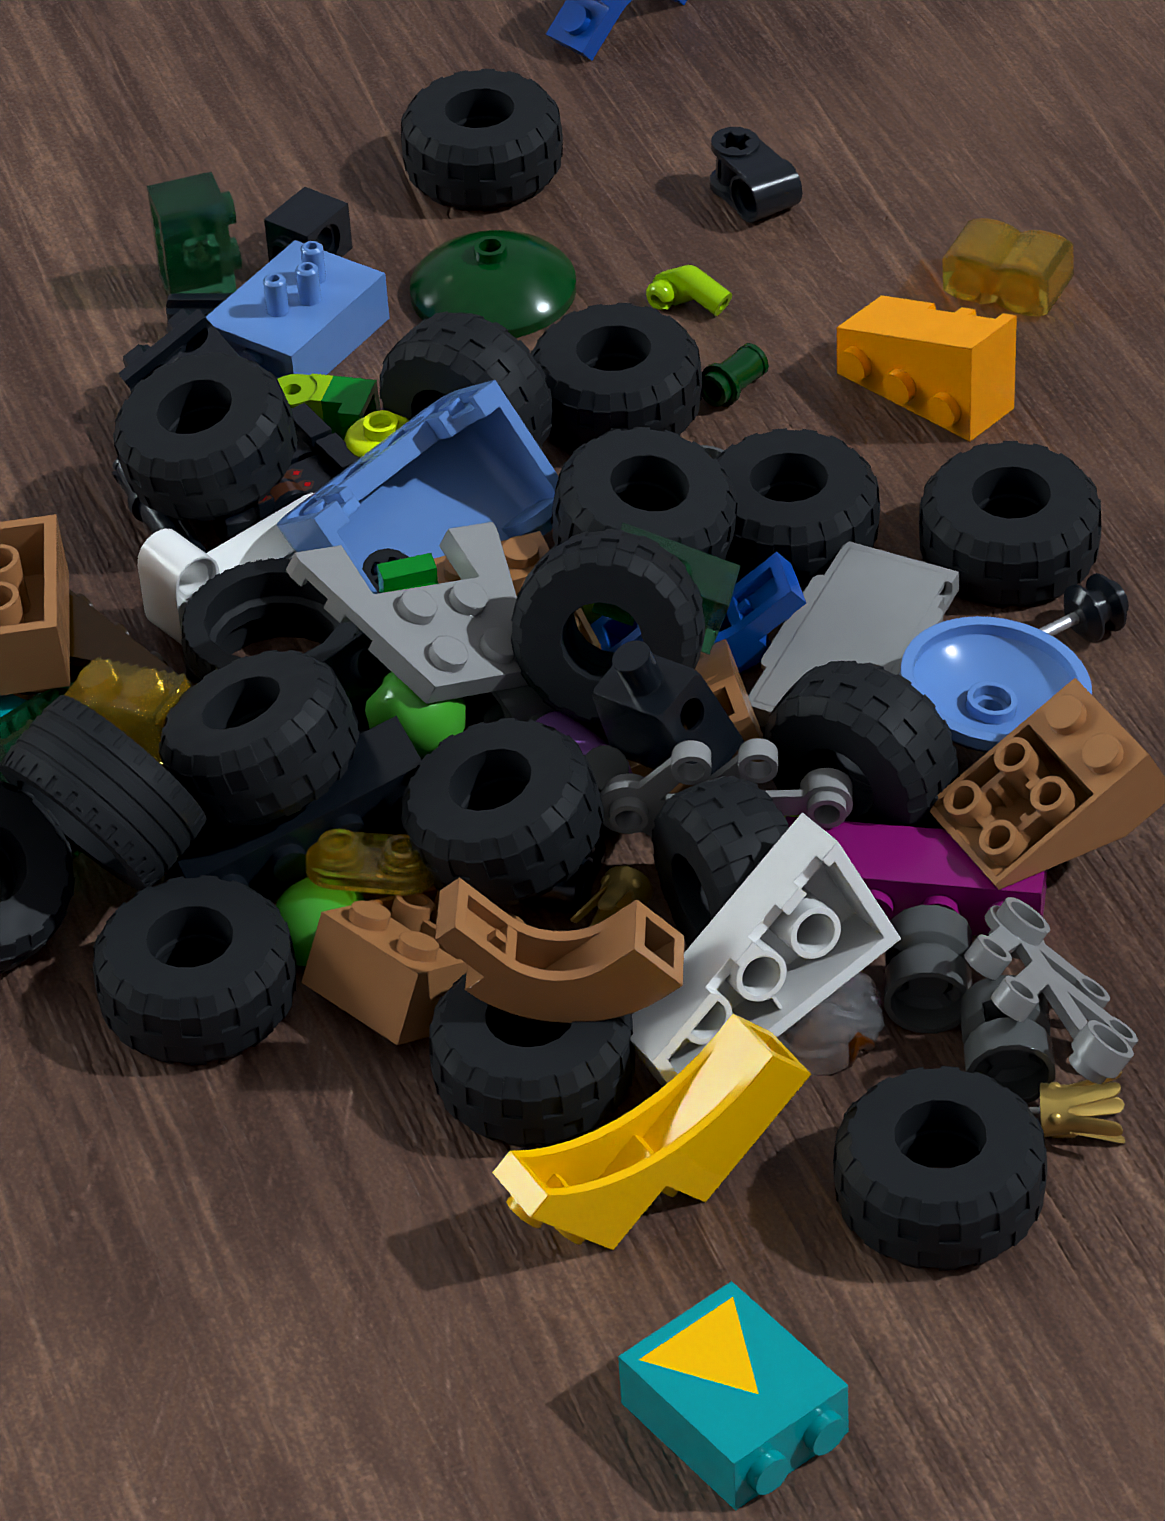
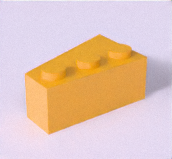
[837,295,1017,442]

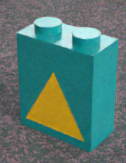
[618,1281,849,1511]

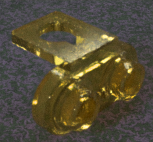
[306,829,435,901]

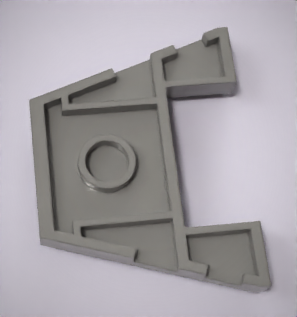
[286,522,528,704]

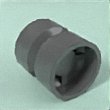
[884,905,972,1034]
[960,975,1055,1103]

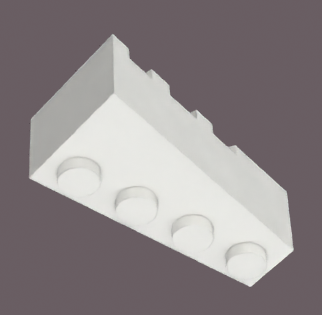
[630,812,901,1086]

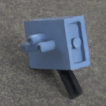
[166,240,390,379]

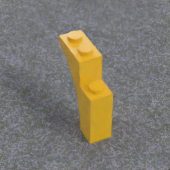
[492,1014,811,1250]

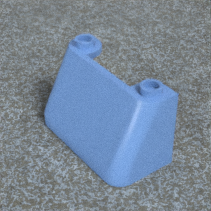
[277,380,559,594]

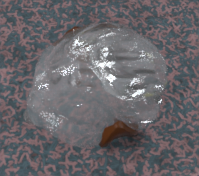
[777,971,885,1076]

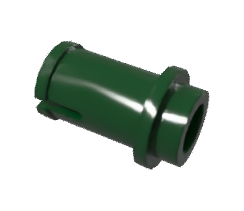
[702,343,769,407]

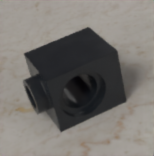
[264,187,353,262]

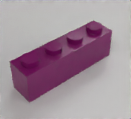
[785,816,1048,936]

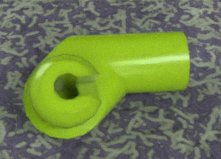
[646,265,732,316]

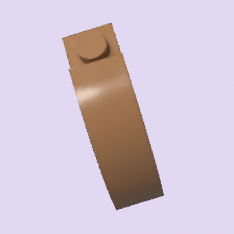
[435,877,684,1023]

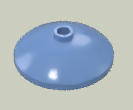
[899,616,1092,753]

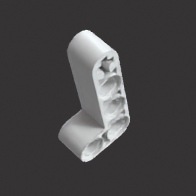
[137,493,313,645]

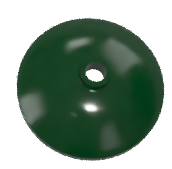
[410,230,576,338]

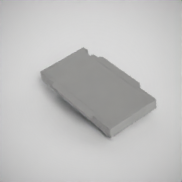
[748,541,959,727]

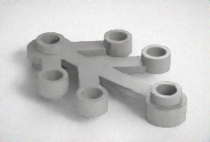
[600,738,853,838]
[964,897,1138,1084]

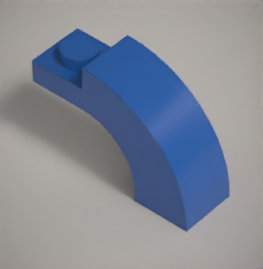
[590,552,806,673]

